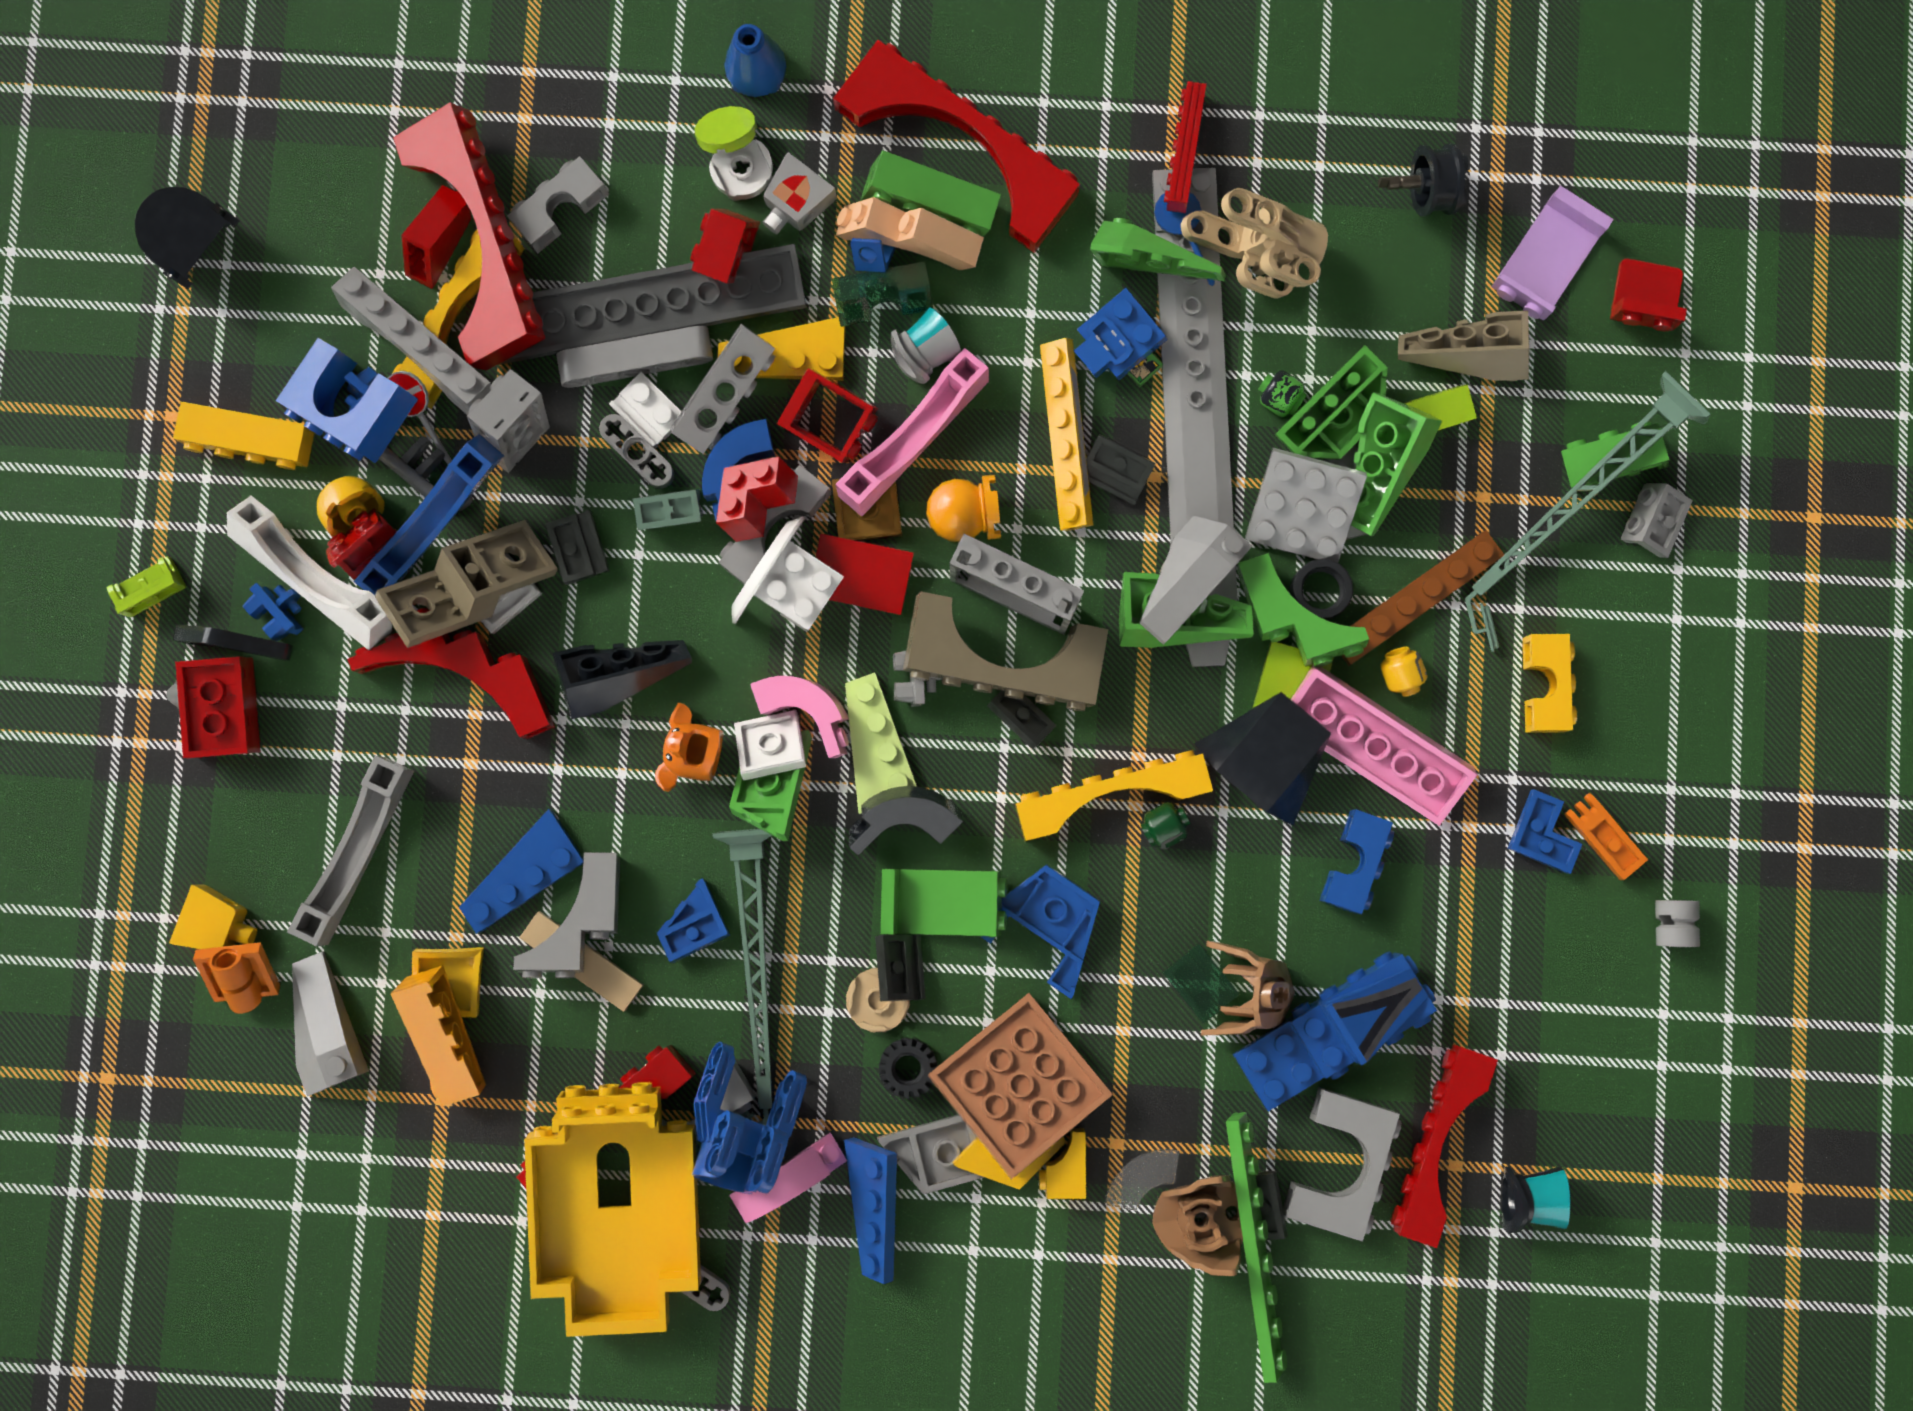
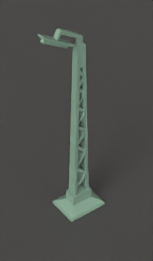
[1465,371,1711,653]
[712,829,773,1125]

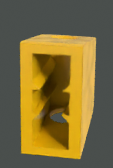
[169,885,257,949]

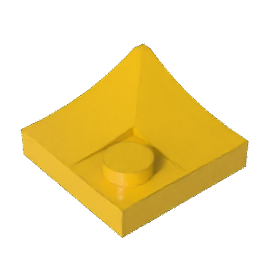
[412,947,484,1018]

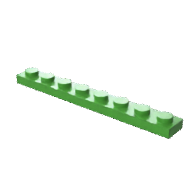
[1226,1112,1287,1383]

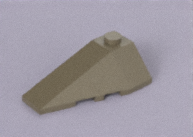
[1398,310,1529,381]

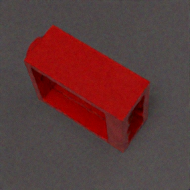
[777,368,878,463]

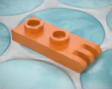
[1565,793,1648,880]

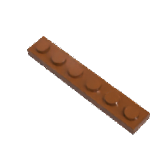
[1341,530,1504,666]

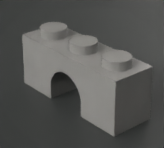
[507,156,609,253]

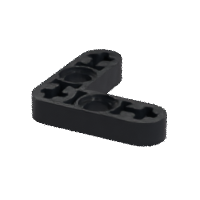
[173,625,293,661]

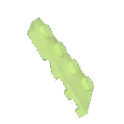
[845,673,917,814]

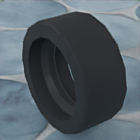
[1289,559,1353,621]

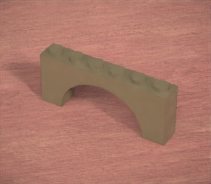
[903,591,1108,711]

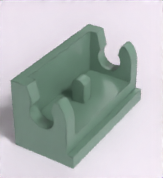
[633,489,703,530]

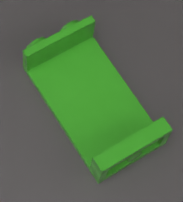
[880,869,1007,937]

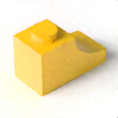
[1039,1128,1086,1199]

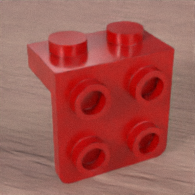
[1610,259,1687,332]
[326,508,397,580]

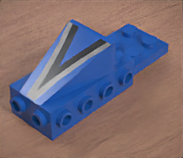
[1232,951,1437,1112]

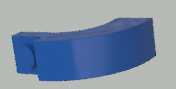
[702,419,775,520]

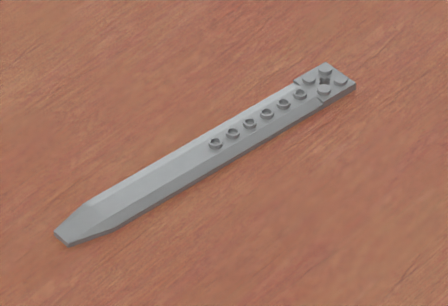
[1152,168,1238,667]

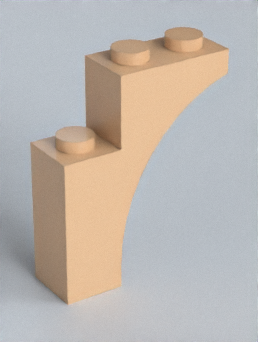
[836,197,984,271]

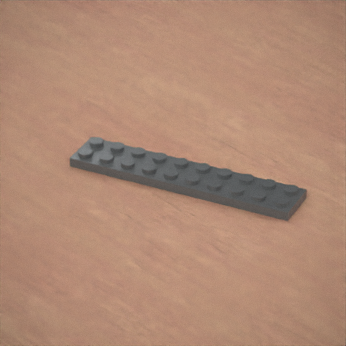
[498,244,807,365]

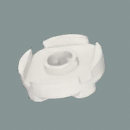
[709,139,773,201]

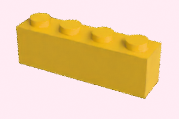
[173,402,315,470]

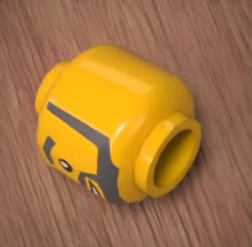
[1380,647,1428,697]

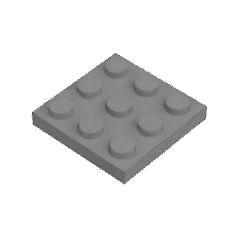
[1245,448,1367,563]

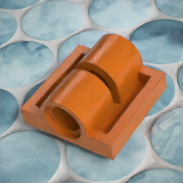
[193,942,280,1014]

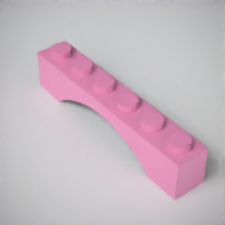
[835,348,989,516]

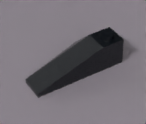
[552,640,692,719]

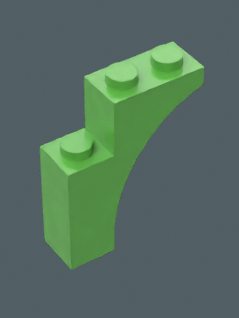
[1237,553,1369,668]

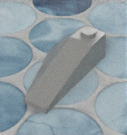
[1140,516,1252,645]

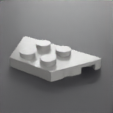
[877,1114,984,1195]

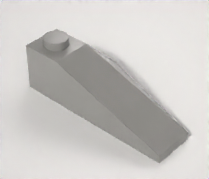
[292,951,369,1096]

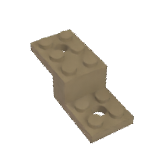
[375,520,558,648]

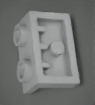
[1621,483,1693,558]

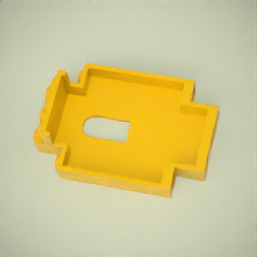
[524,1082,701,1337]

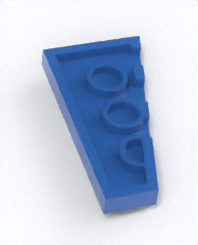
[459,809,584,934]
[844,1137,897,1284]

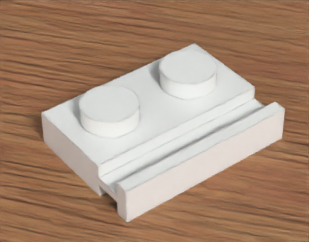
[609,372,681,449]

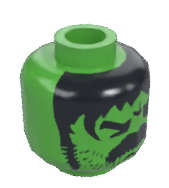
[1258,370,1307,418]

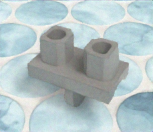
[893,651,942,707]

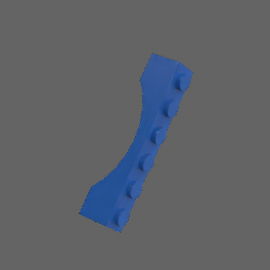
[354,434,504,595]

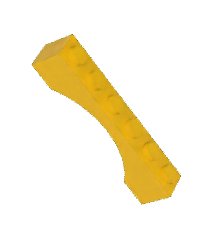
[392,229,524,409]
[1015,750,1213,841]

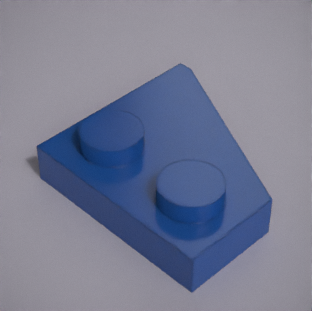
[657,878,730,963]

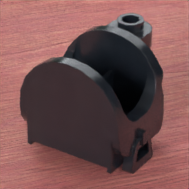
[135,187,240,290]

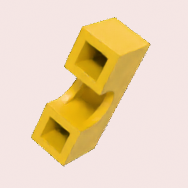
[1522,634,1577,733]

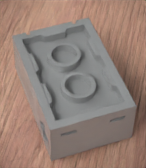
[467,369,550,473]

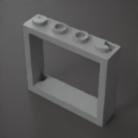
[949,534,1084,635]

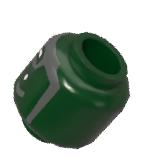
[1140,802,1191,850]

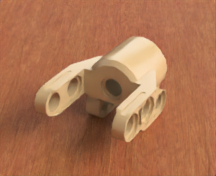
[1181,188,1328,299]

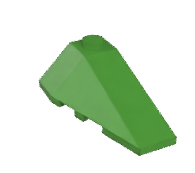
[1090,218,1226,281]
[1119,572,1254,648]

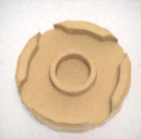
[846,968,910,1032]

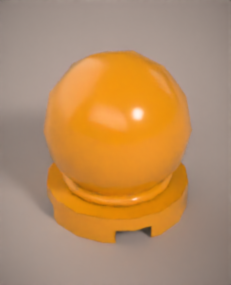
[926,475,1001,542]

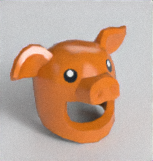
[655,703,724,792]

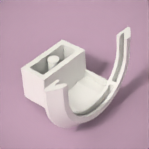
[731,516,844,632]

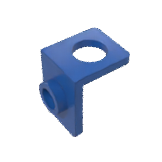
[850,238,896,273]

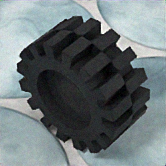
[879,1037,937,1099]

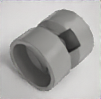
[1655,900,1700,947]

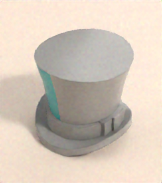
[891,308,961,384]

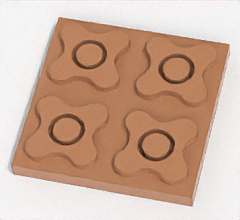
[928,993,1113,1180]

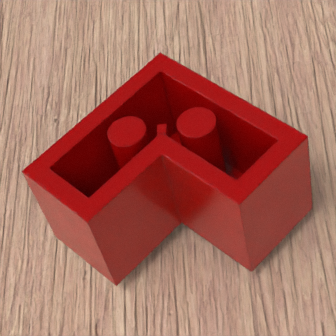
[690,208,761,284]
[716,456,798,542]

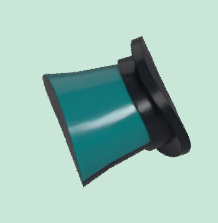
[1502,1167,1570,1233]

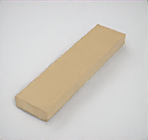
[519,911,644,1012]

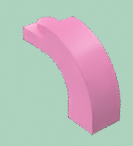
[750,676,849,758]
[729,1133,847,1223]

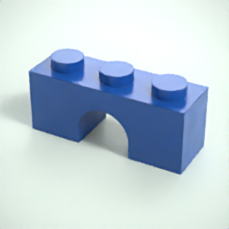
[1319,809,1394,914]

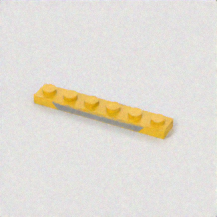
[1040,338,1093,531]

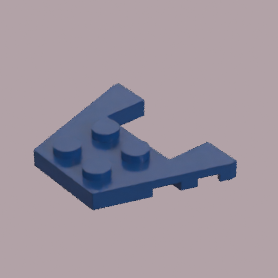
[980,864,1100,999]

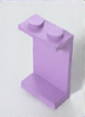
[1491,185,1614,321]

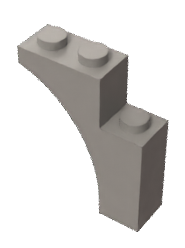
[513,853,620,978]

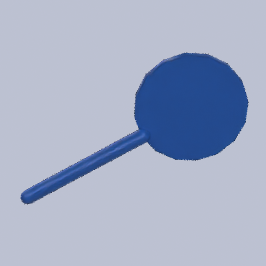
[1154,190,1215,286]

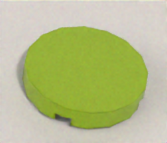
[695,106,757,154]

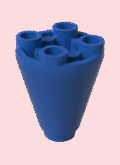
[724,24,787,97]

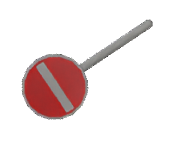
[388,371,452,465]

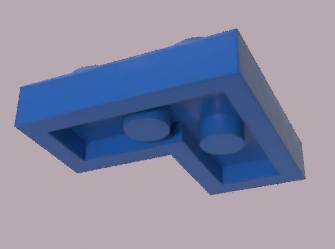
[1507,789,1582,874]

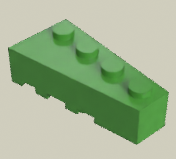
[860,150,1001,237]

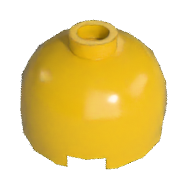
[317,476,384,537]

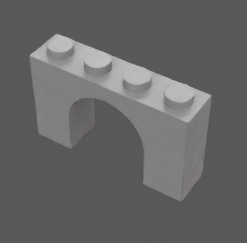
[1283,1087,1401,1242]

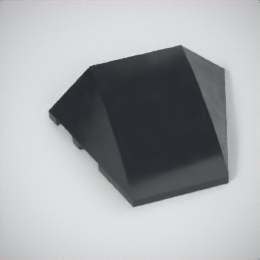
[1194,691,1331,825]

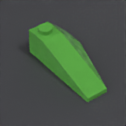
[1351,392,1442,536]

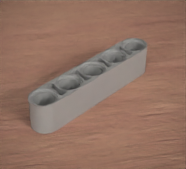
[556,326,713,388]

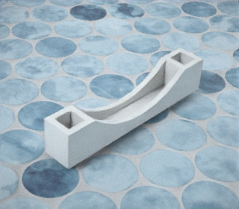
[227,496,392,650]

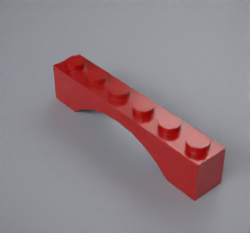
[1391,1044,1498,1248]
[516,1045,696,1189]

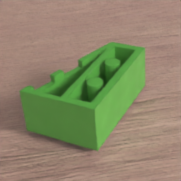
[1561,421,1669,489]

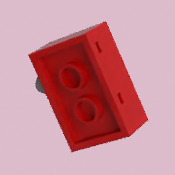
[166,656,261,758]

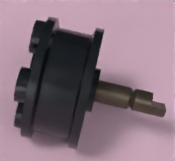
[1378,143,1468,217]

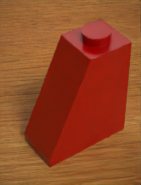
[401,185,471,289]

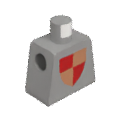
[763,152,837,235]

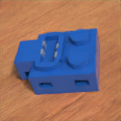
[1074,288,1168,381]

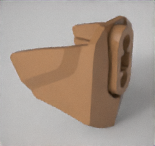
[1201,940,1295,1036]
[1152,1175,1243,1276]

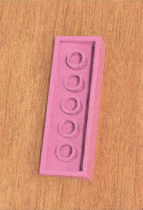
[1291,665,1477,826]

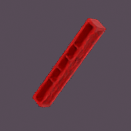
[1164,81,1207,213]

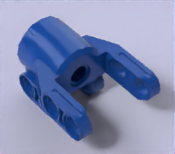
[692,1042,807,1194]

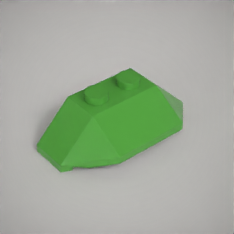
[1275,345,1388,460]

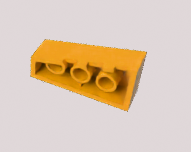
[390,965,486,1107]

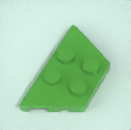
[729,730,812,841]

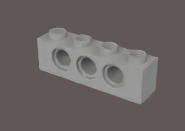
[670,324,776,454]

